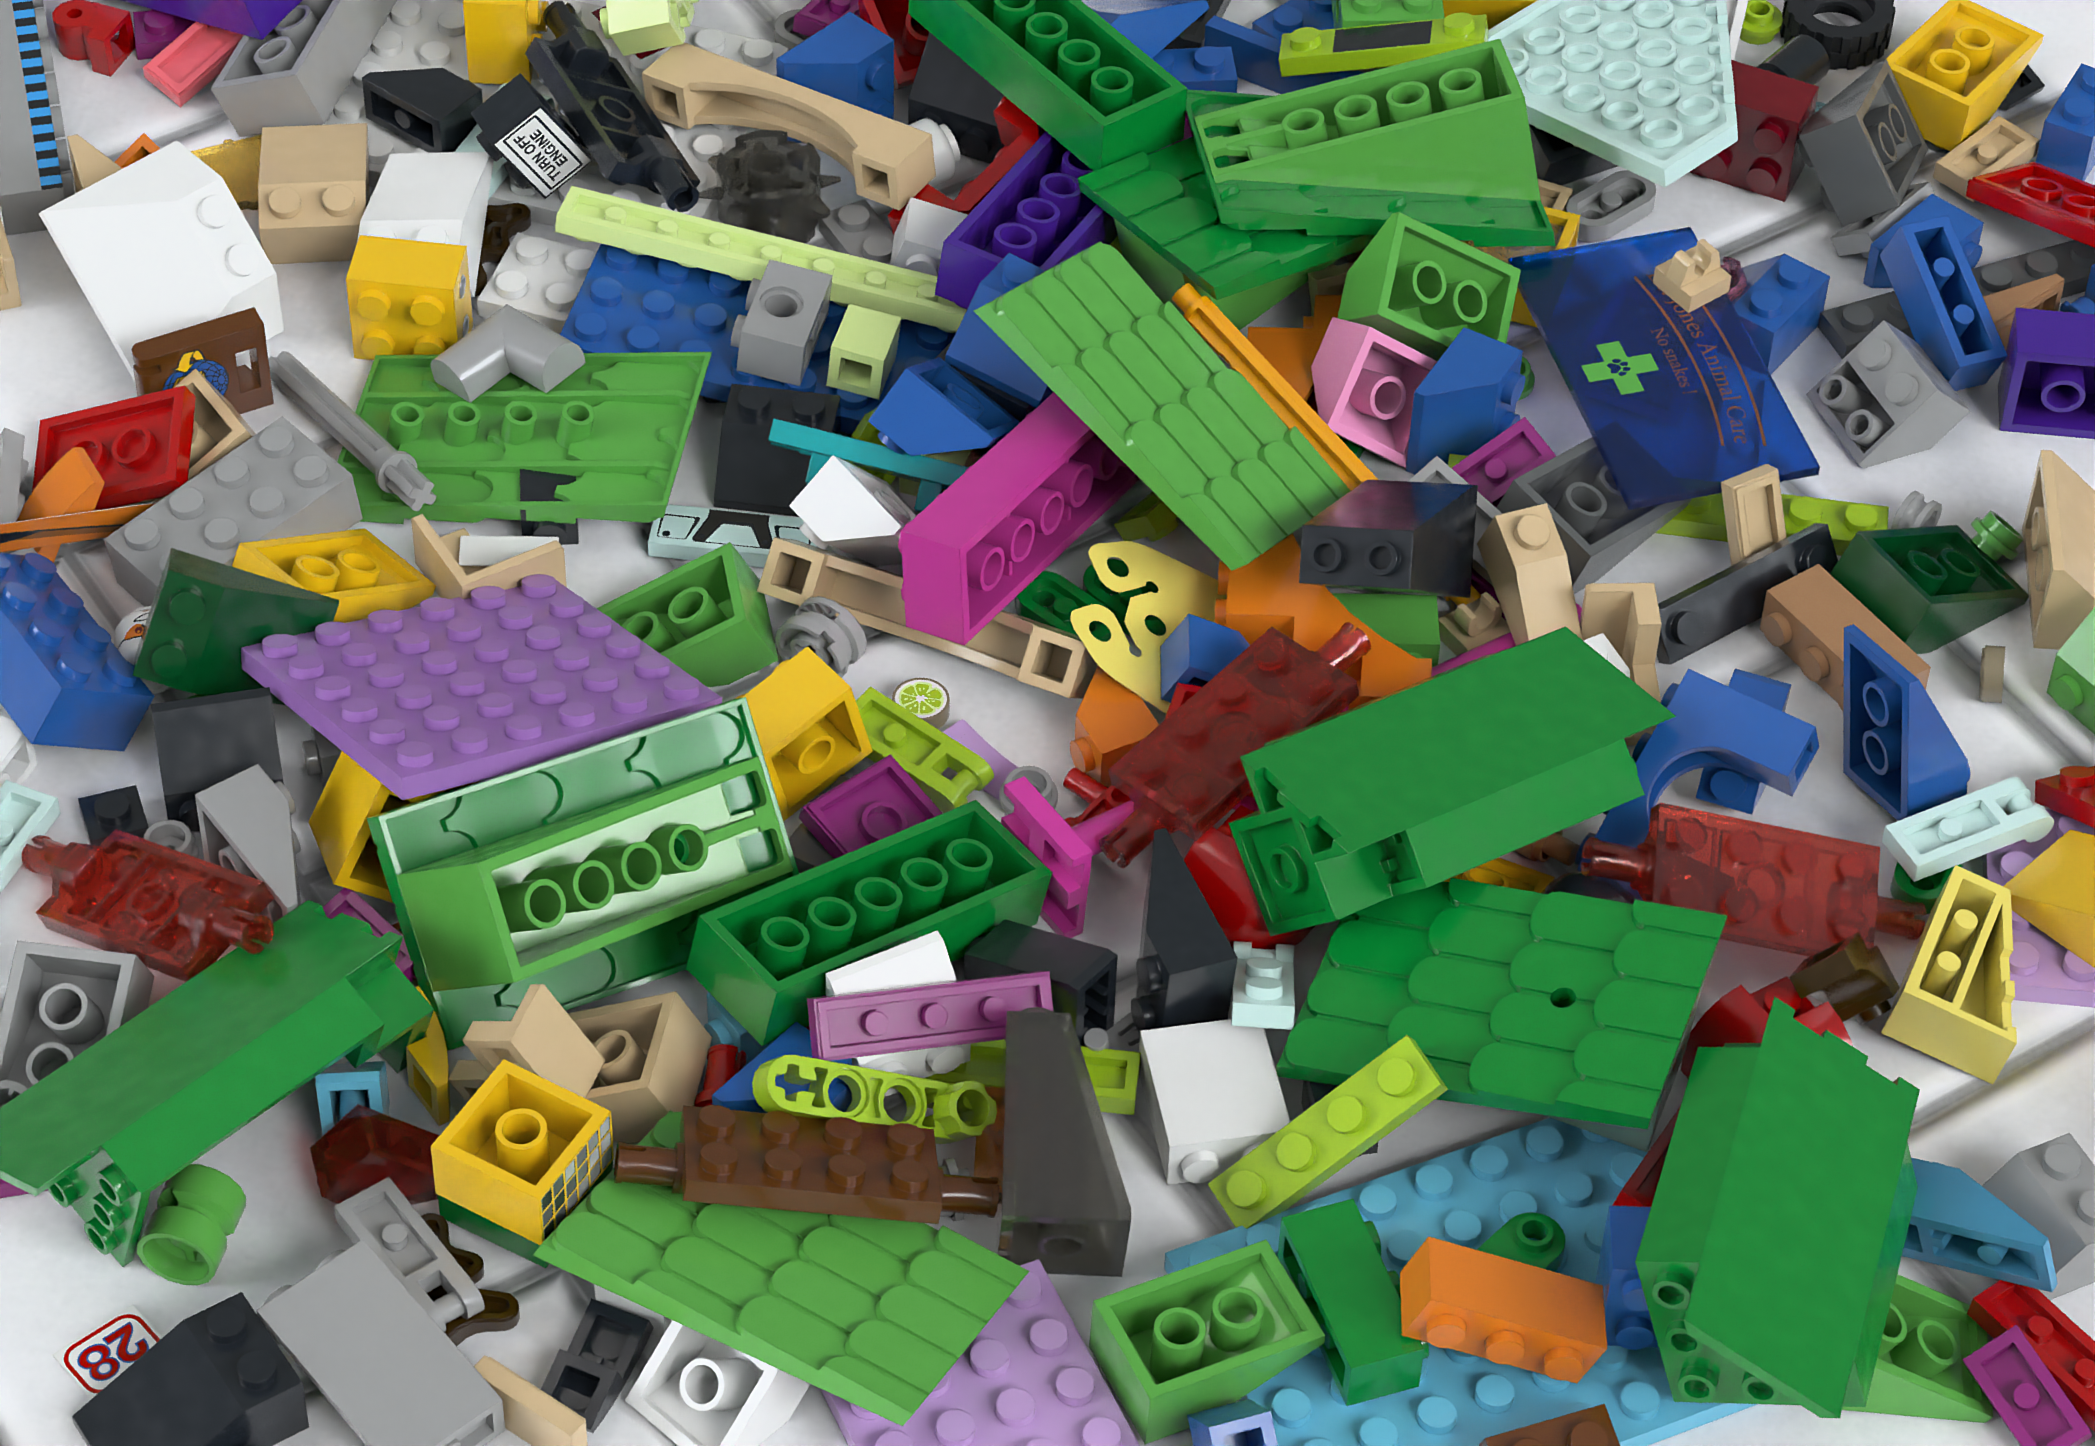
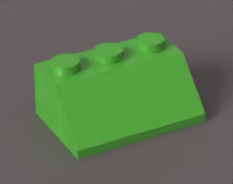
[1337,212,1521,361]

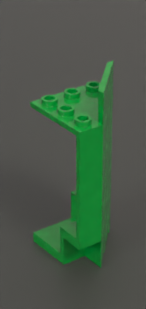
[1229,626,1676,936]
[0,900,434,1267]
[1635,996,1920,1418]

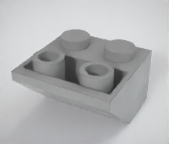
[1806,320,1971,468]

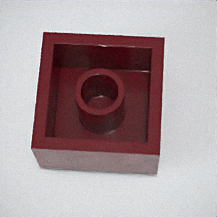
[1690,60,1819,202]

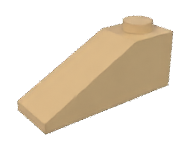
[1477,503,1583,646]

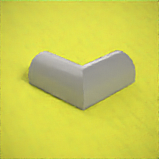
[431,304,586,403]

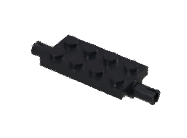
[525,1,701,212]

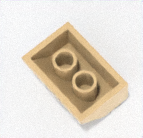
[2022,450,2095,650]

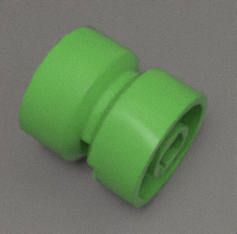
[137,1164,246,1286]

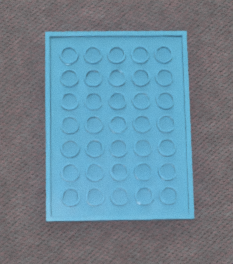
[1164,1118,1758,1446]

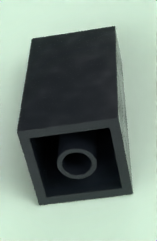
[1299,480,1478,598]

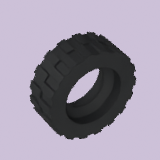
[1780,0,1895,70]

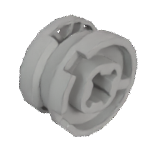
[775,596,867,678]

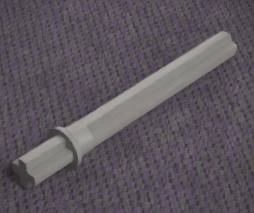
[268,351,437,511]

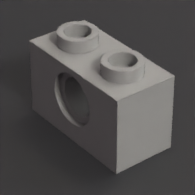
[731,260,833,386]

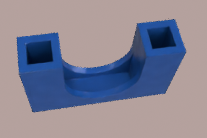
[1575,668,1819,915]

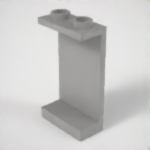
[256,1239,505,1446]

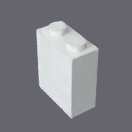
[1139,1019,1290,1185]

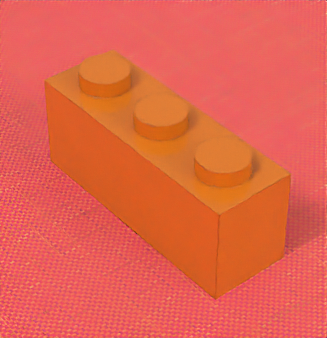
[1400,1236,1607,1384]

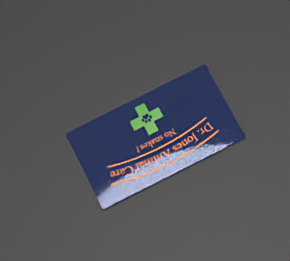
[1508,227,1820,510]

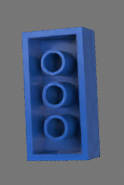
[0,552,155,751]

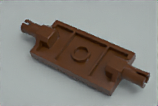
[614,1105,999,1224]

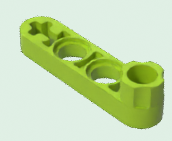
[752,1055,997,1144]

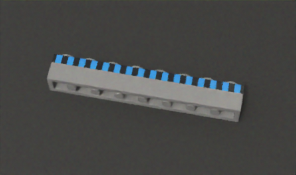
[0,0,75,236]

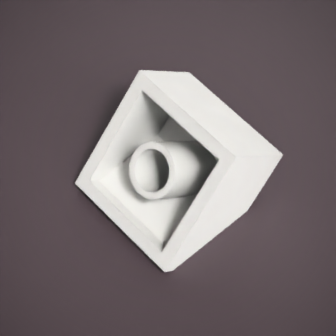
[789,455,918,567]
[825,931,971,1096]
[625,1320,810,1446]

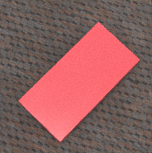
[143,22,243,108]

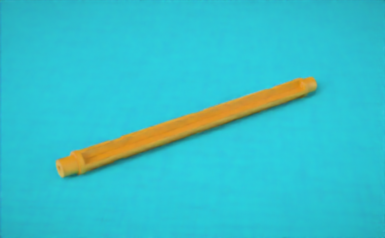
[1172,283,1481,607]

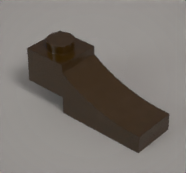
[1789,932,1900,1025]

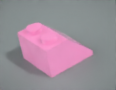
[1311,317,1437,468]

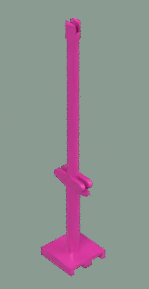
[1001,603,1582,938]

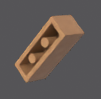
[1760,564,1931,711]

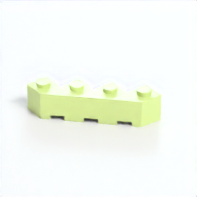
[600,0,699,56]

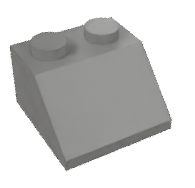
[1982,1133,2095,1300]

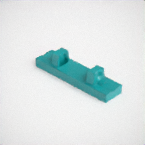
[768,419,969,513]

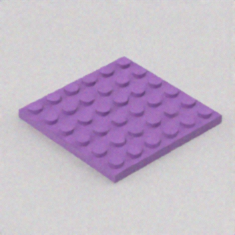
[241,574,722,800]

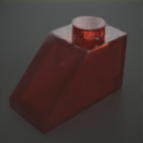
[309,1104,440,1205]

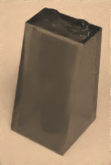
[996,1007,1131,1277]

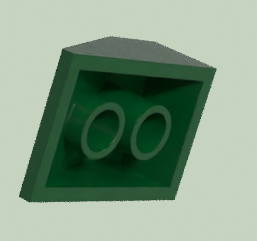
[1830,525,2030,654]
[132,548,339,705]

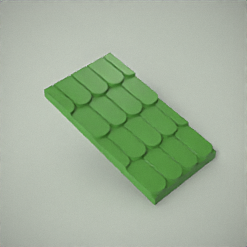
[973,241,1351,571]
[337,352,712,524]
[533,1110,1029,1426]

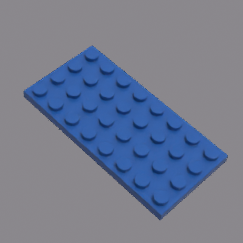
[560,244,981,451]

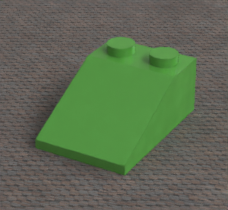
[596,542,779,687]
[1089,1239,1325,1444]
[1842,1274,1993,1423]

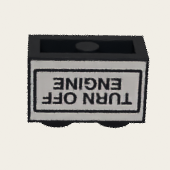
[471,73,594,199]

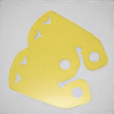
[1070,541,1227,714]

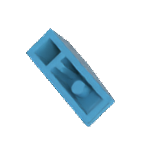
[1902,1157,2058,1293]

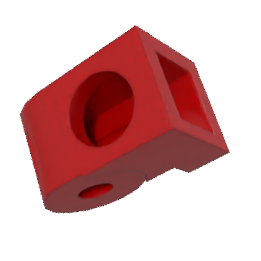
[52,0,136,77]

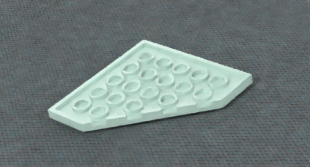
[1488,0,1738,187]

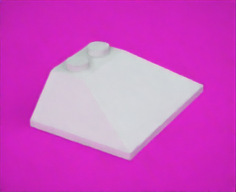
[38,141,284,381]

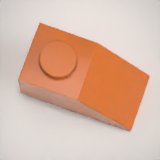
[1070,666,1161,788]

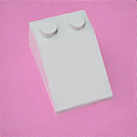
[357,152,494,297]

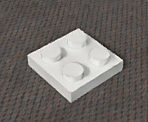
[477,232,597,334]

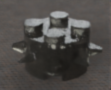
[699,130,841,243]

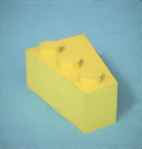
[1881,865,2017,1084]

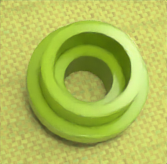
[1740,0,1783,45]

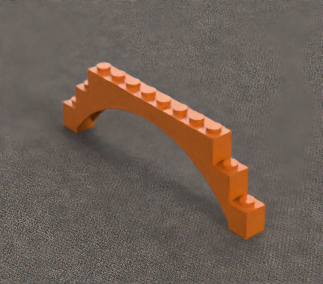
[1215,295,1432,709]

